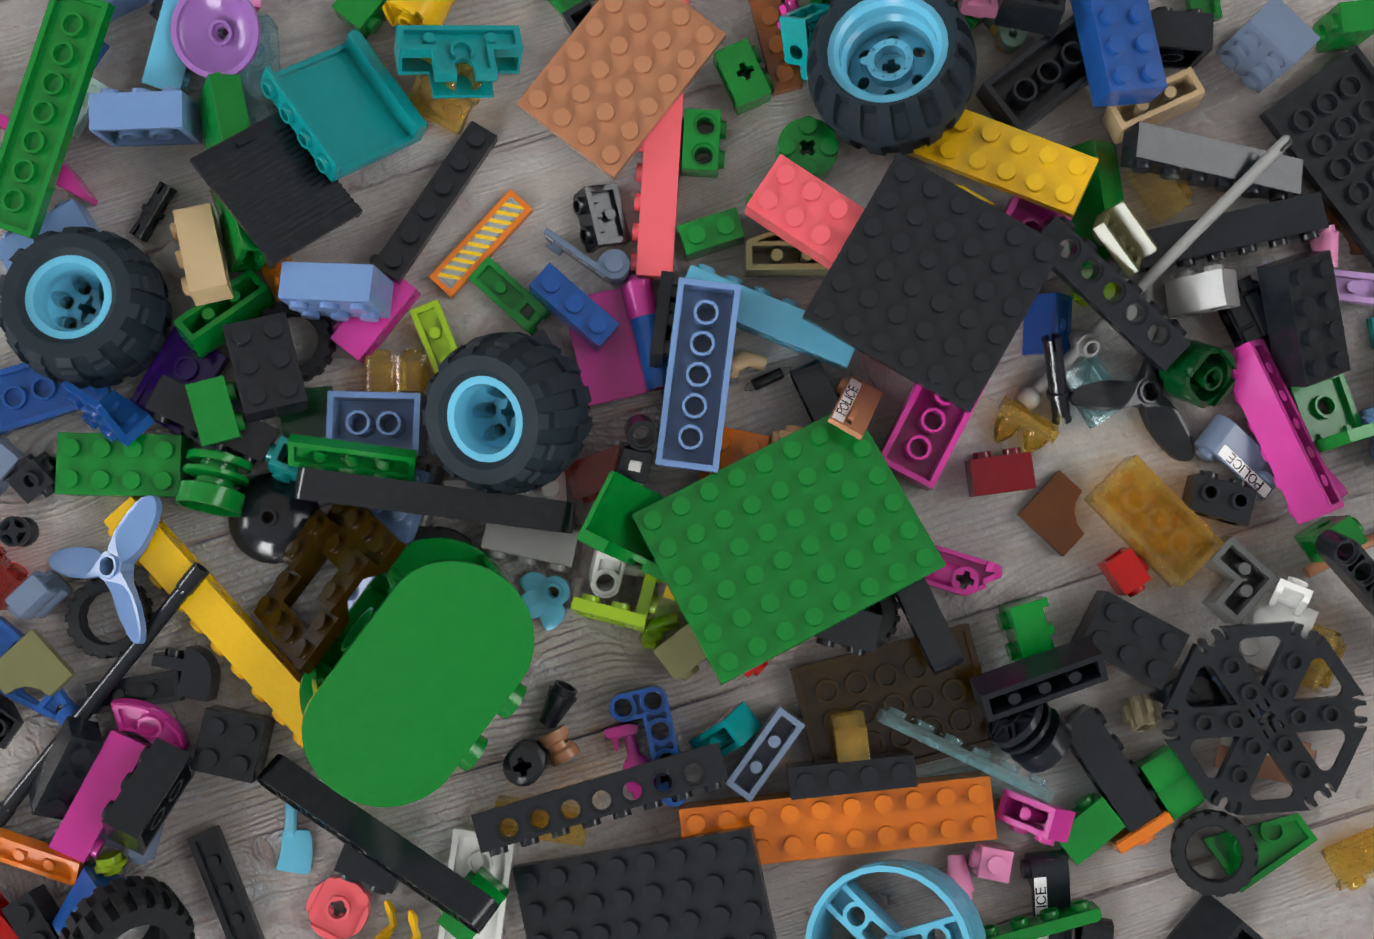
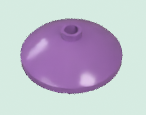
[170,0,261,77]

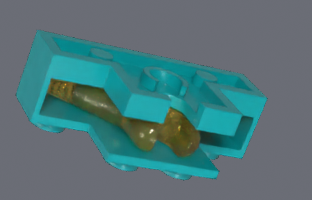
[394,25,524,99]

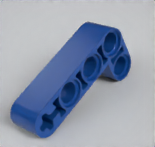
[609,684,686,807]

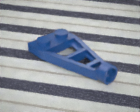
[0,616,79,726]

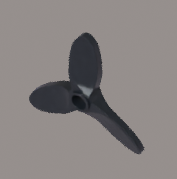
[1068,319,1194,461]

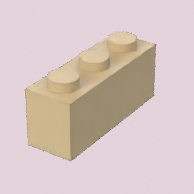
[1101,67,1206,145]
[170,203,234,306]

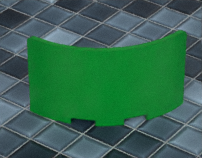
[576,470,666,583]

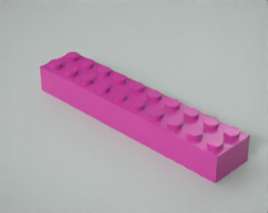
[879,195,1072,491]

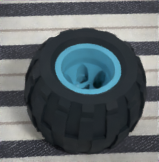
[0,227,172,389]
[422,332,593,495]

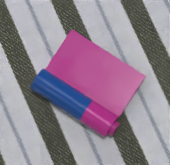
[568,275,669,407]

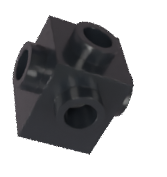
[6,451,56,504]

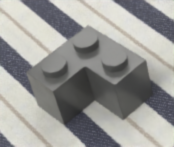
[1199,536,1278,624]

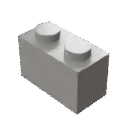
[1164,264,1241,318]

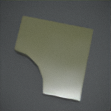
[0,629,77,696]

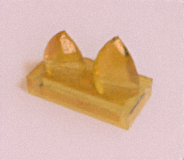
[994,396,1059,452]

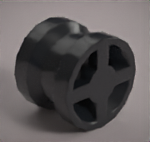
[0,516,39,547]

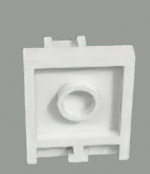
[1239,576,1319,671]

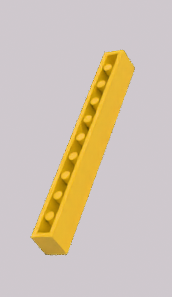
[103,496,304,748]

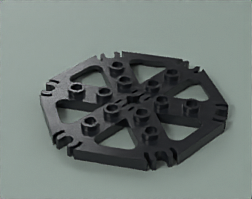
[1161,621,1368,815]

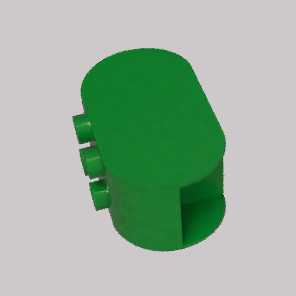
[299,537,534,807]

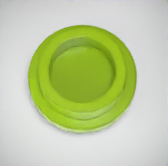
[94,850,128,877]

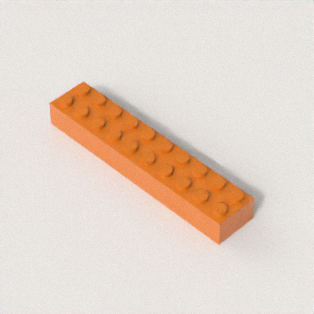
[679,771,997,864]

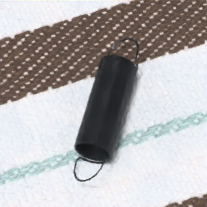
[745,367,791,391]

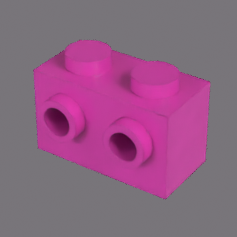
[995,788,1076,846]

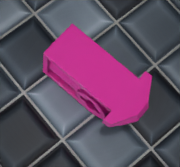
[925,544,1002,596]

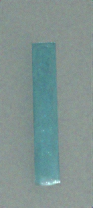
[874,706,1055,803]

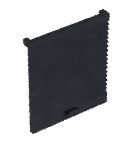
[189,112,363,269]

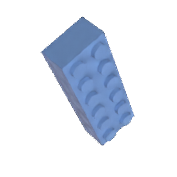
[655,277,741,474]

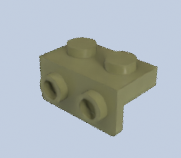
[1092,200,1157,278]

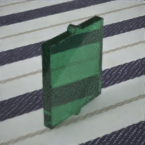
[277,386,333,438]

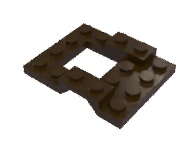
[253,503,407,675]

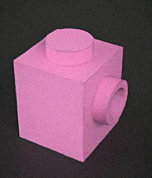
[969,841,1014,883]

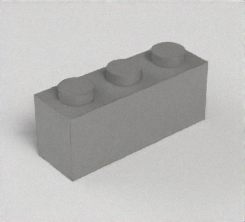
[481,523,580,572]

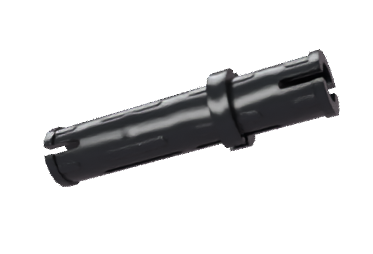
[1041,333,1072,425]

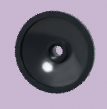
[228,473,320,564]

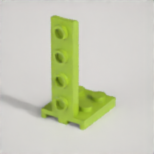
[570,573,663,633]

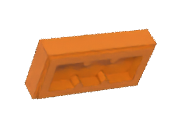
[1109,807,1174,854]

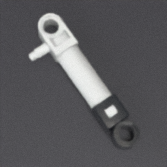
[588,414,658,598]

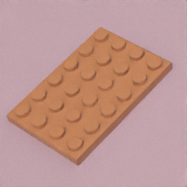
[517,0,726,180]

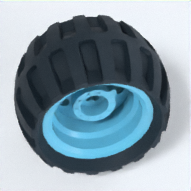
[807,0,977,156]

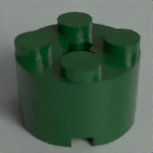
[1159,339,1237,408]

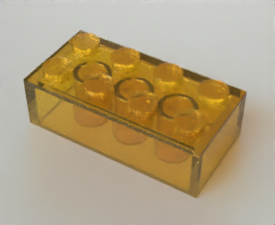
[1083,455,1225,587]

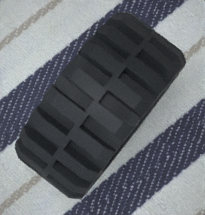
[59,875,195,939]

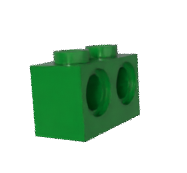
[681,108,727,178]

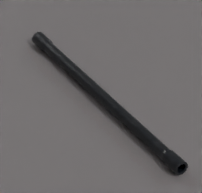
[0,562,209,828]

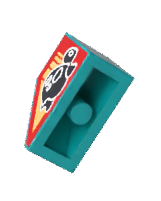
[689,701,763,757]

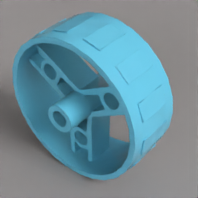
[805,859,986,939]

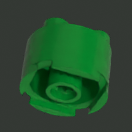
[775,116,839,181]

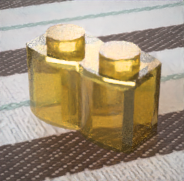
[365,349,430,395]

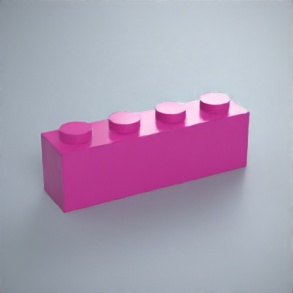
[48,729,151,863]

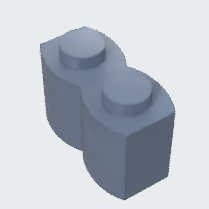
[5,571,73,620]

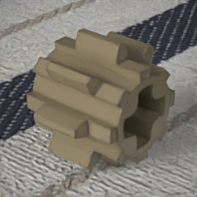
[1120,693,1162,733]

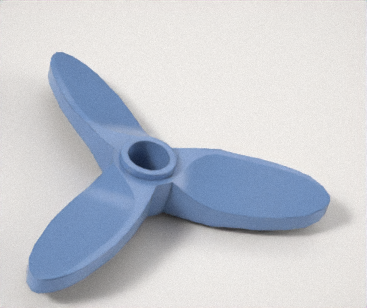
[49,495,162,644]

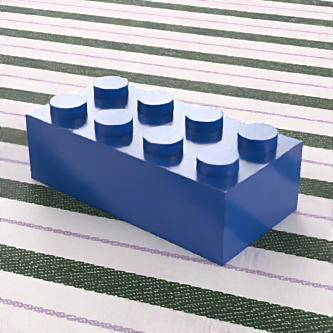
[1070,0,1168,107]

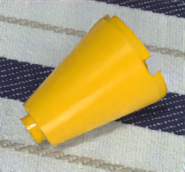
[382,0,455,27]

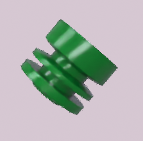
[175,449,253,517]

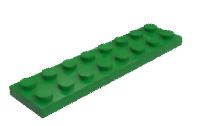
[0,0,115,239]

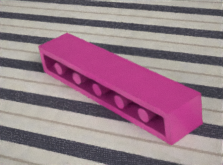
[1229,338,1345,525]

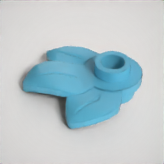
[519,572,571,631]

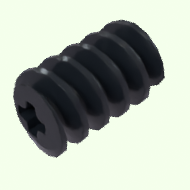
[503,739,547,786]

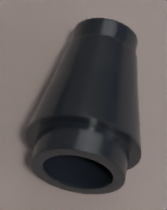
[539,680,578,729]

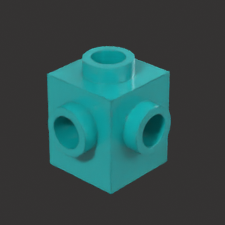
[265,435,298,483]

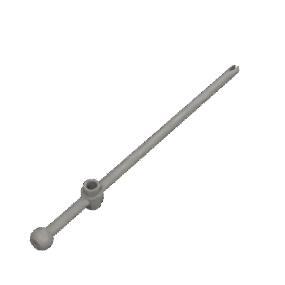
[1017,135,1292,410]

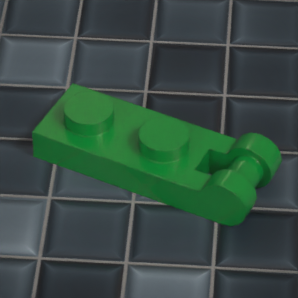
[468,256,552,335]

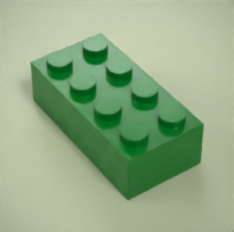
[55,432,194,498]

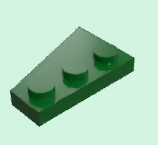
[1200,813,1318,892]

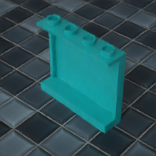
[260,28,428,183]

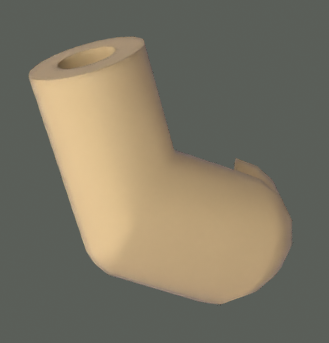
[730,350,768,379]

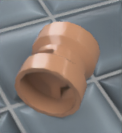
[538,724,580,767]

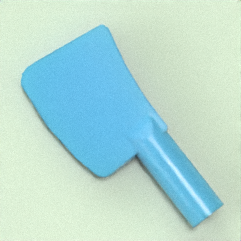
[276,803,313,874]

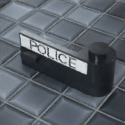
[1020,849,1072,939]

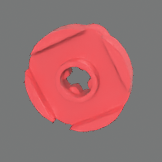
[306,875,371,939]

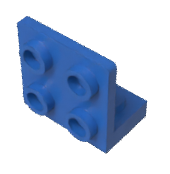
[61,380,155,447]

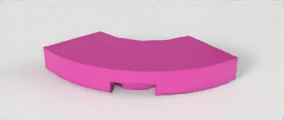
[111,698,190,750]

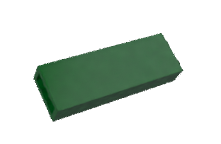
[197,72,267,272]

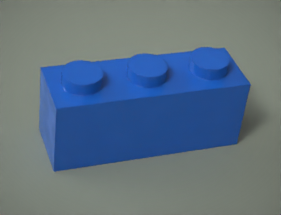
[529,262,619,352]

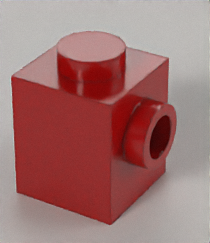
[1097,548,1151,597]

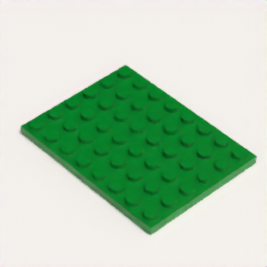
[631,414,946,686]

